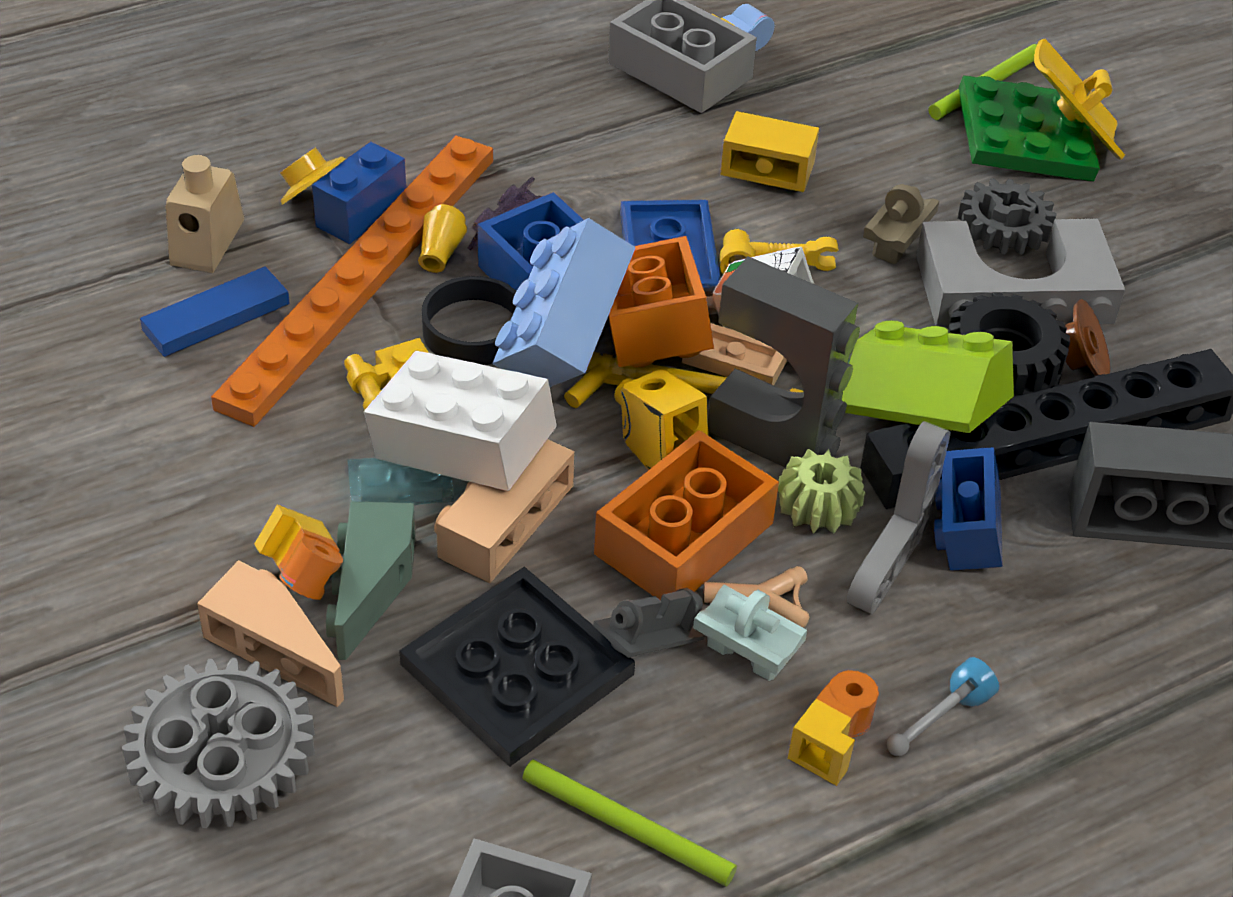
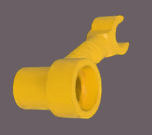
[719,229,839,274]

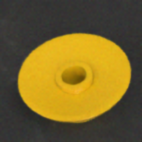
[280,147,346,205]

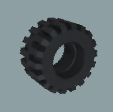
[948,293,1070,396]

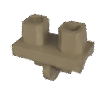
[863,184,940,264]

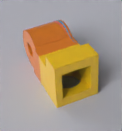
[254,504,343,600]
[787,670,879,786]

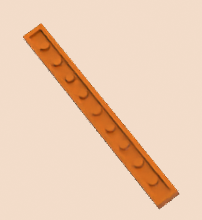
[211,135,493,427]

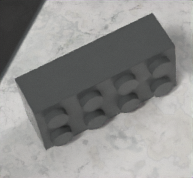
[1068,422,1233,550]

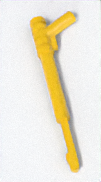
[564,352,803,408]

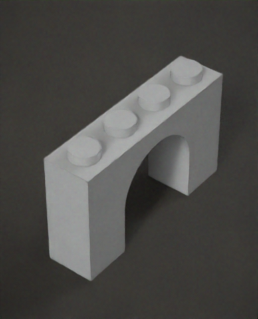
[916,219,1125,328]

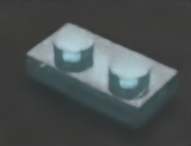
[348,457,454,505]

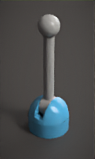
[887,657,999,756]

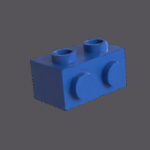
[312,142,406,244]
[934,447,1003,570]

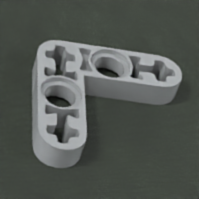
[847,421,950,614]

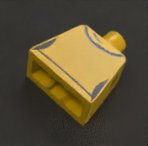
[614,370,708,470]

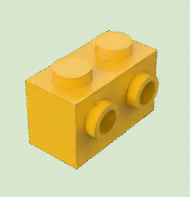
[721,111,819,192]

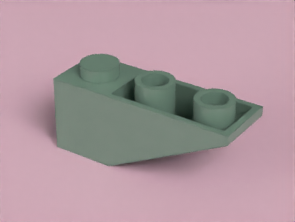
[326,501,416,660]

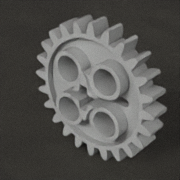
[122,658,315,828]

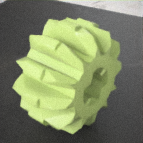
[778,449,865,534]

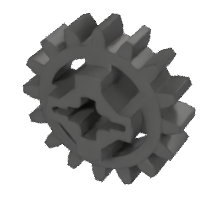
[957,178,1057,254]

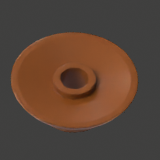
[1065,299,1110,376]

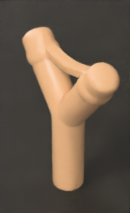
[703,566,809,628]

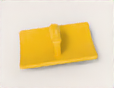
[1034,39,1125,160]

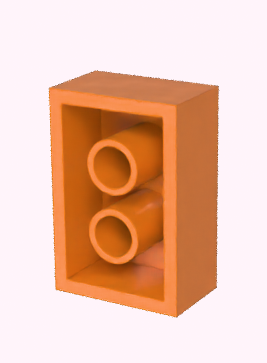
[608,236,714,368]
[594,430,779,600]

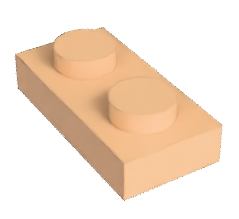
[682,323,787,385]

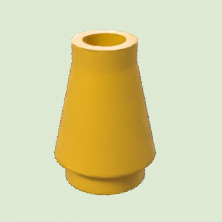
[418,204,467,273]

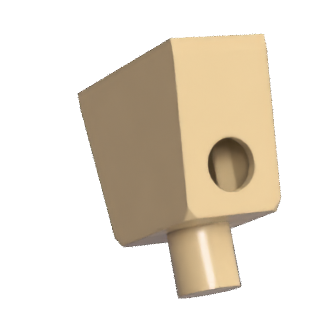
[166,155,244,273]

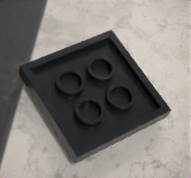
[399,566,635,767]

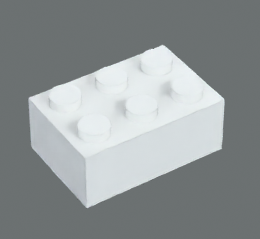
[364,351,557,491]

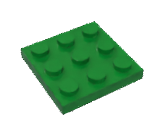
[958,75,1100,182]

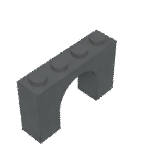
[708,256,860,468]

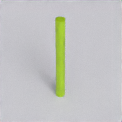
[928,44,1037,120]
[522,759,737,887]

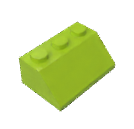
[842,321,1014,433]

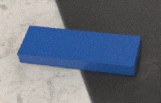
[140,266,290,357]

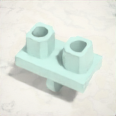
[693,584,807,681]

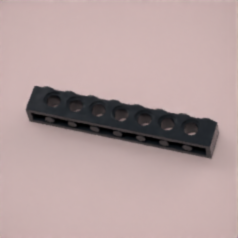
[860,349,1233,509]

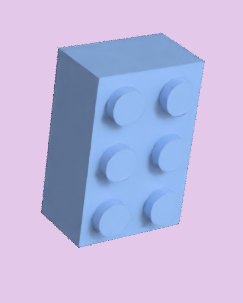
[492,218,636,387]

